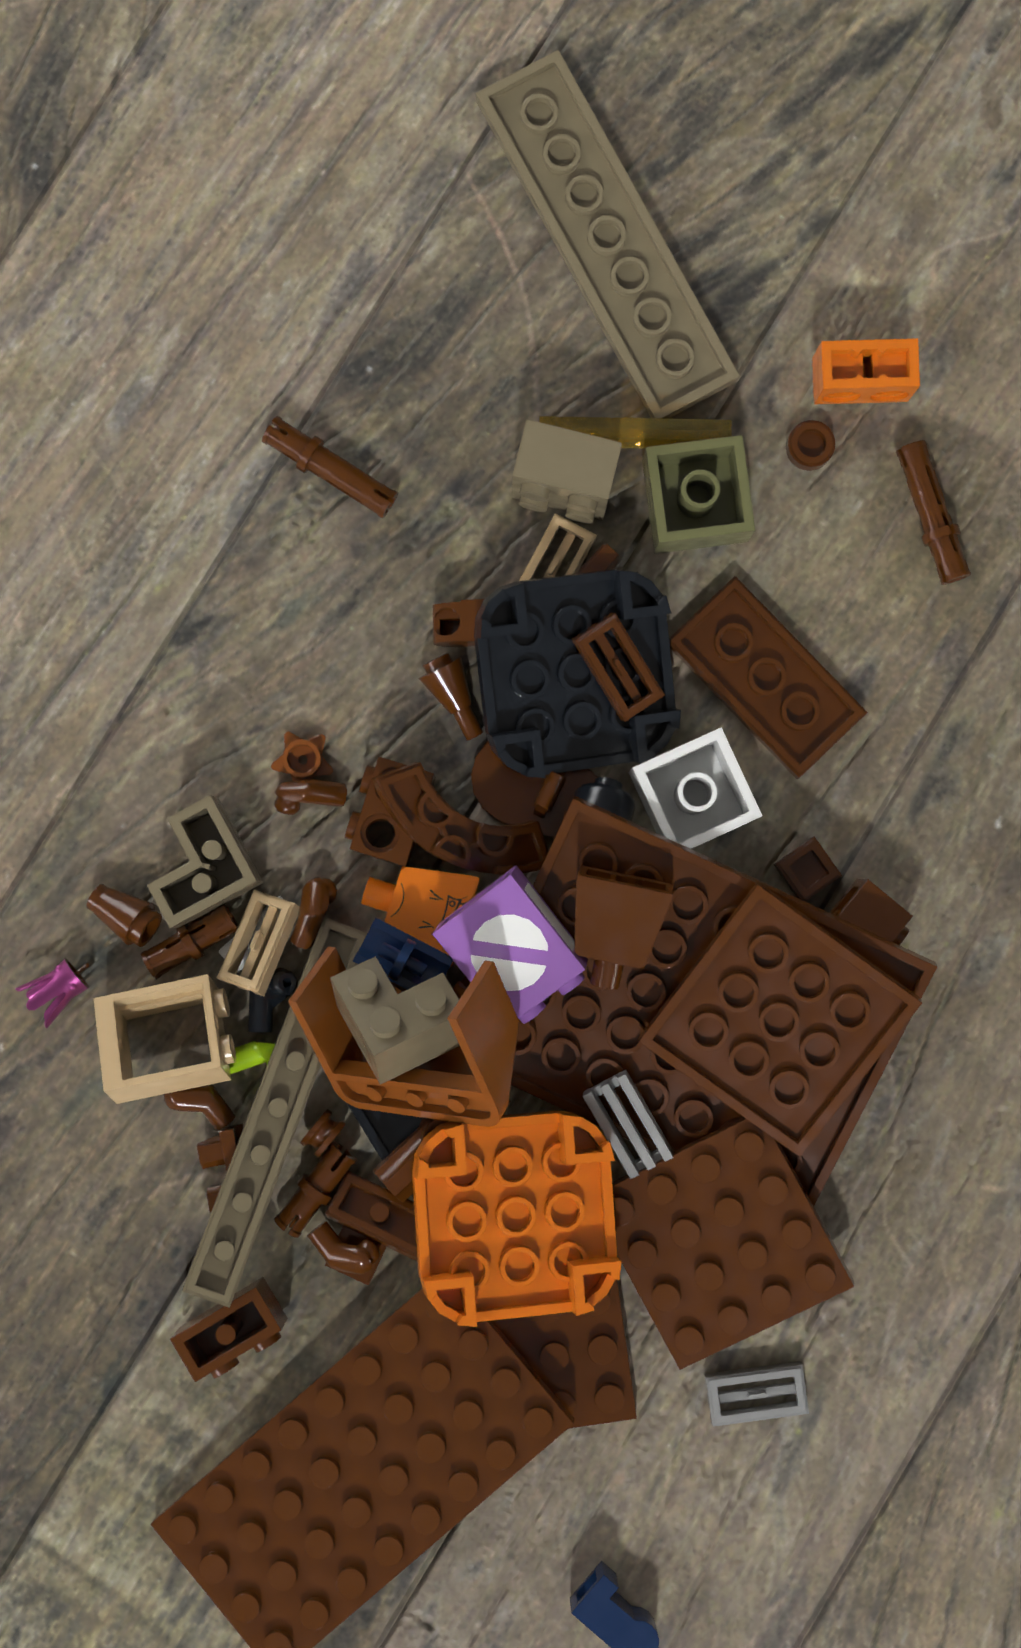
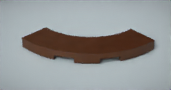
[371,762,549,875]

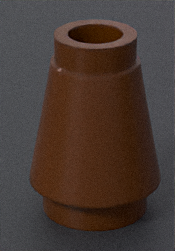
[86,884,162,947]

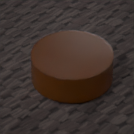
[786,420,835,471]

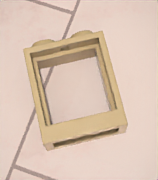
[93,974,236,1104]

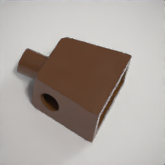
[575,865,674,990]

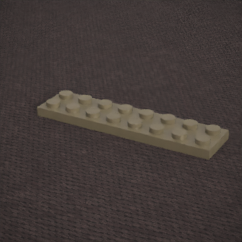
[475,50,740,426]

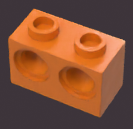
[812,338,920,405]

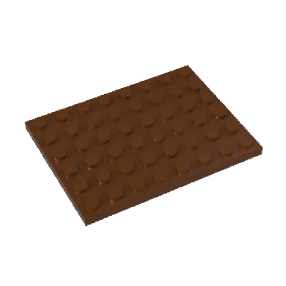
[511,795,938,1206]

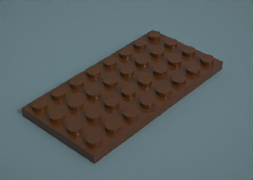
[150,1288,575,1648]

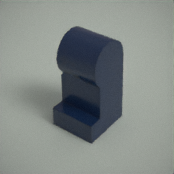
[570,1561,659,1648]

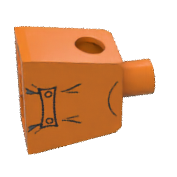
[361,866,481,966]

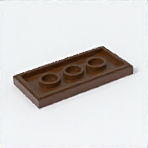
[669,576,868,779]

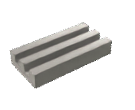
[583,1070,674,1179]
[704,1361,809,1427]

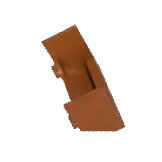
[288,947,519,1127]

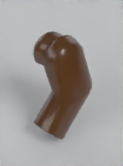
[290,877,337,949]
[164,1084,236,1131]
[307,1221,380,1275]

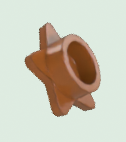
[271,731,333,781]

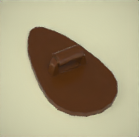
[471,742,598,838]

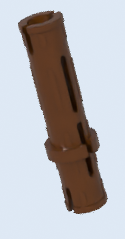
[262,416,399,519]
[896,440,971,585]

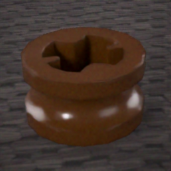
[300,1109,346,1158]

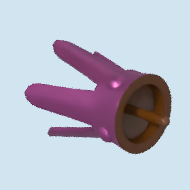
[15,959,89,1028]

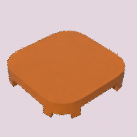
[412,1110,622,1327]

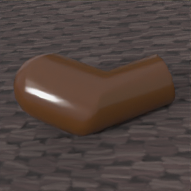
[274,780,347,815]

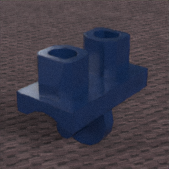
[353,917,453,990]

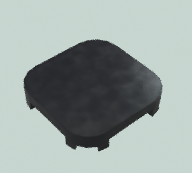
[474,570,681,778]

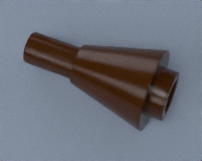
[418,653,483,741]

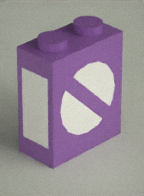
[432,865,589,1024]

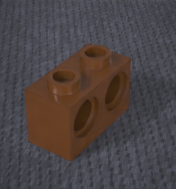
[345,756,436,867]

